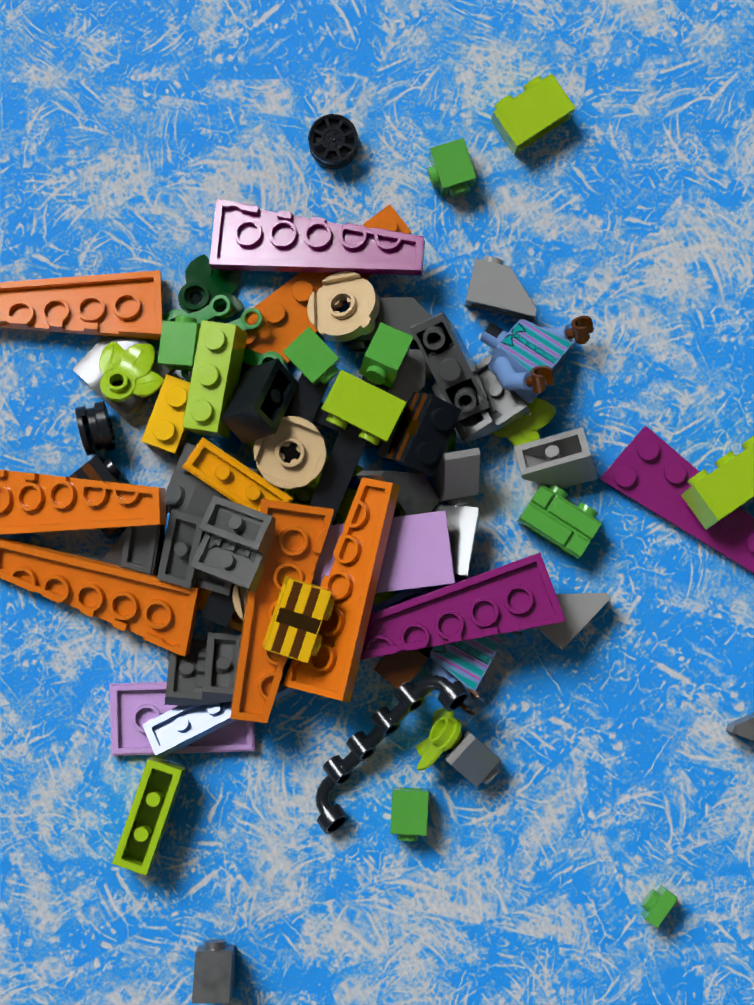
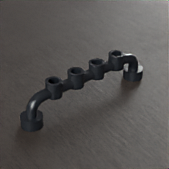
[315,675,470,834]

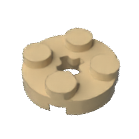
[307,271,380,342]
[253,416,327,489]

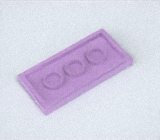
[311,510,456,593]
[110,682,256,756]

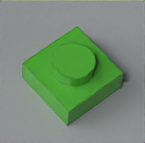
[641,885,678,928]

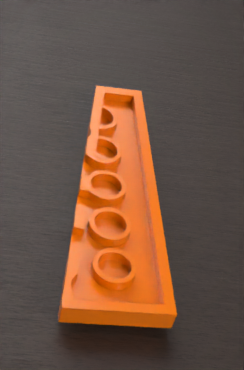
[240,204,411,368]
[0,270,164,340]
[0,470,167,535]
[283,477,400,702]
[230,499,334,723]
[0,537,201,656]

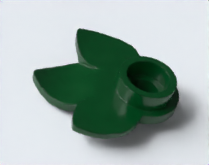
[178,254,244,320]

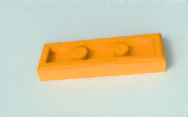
[182,437,293,511]

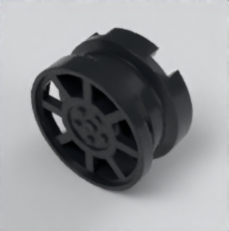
[308,114,358,169]
[75,401,116,456]

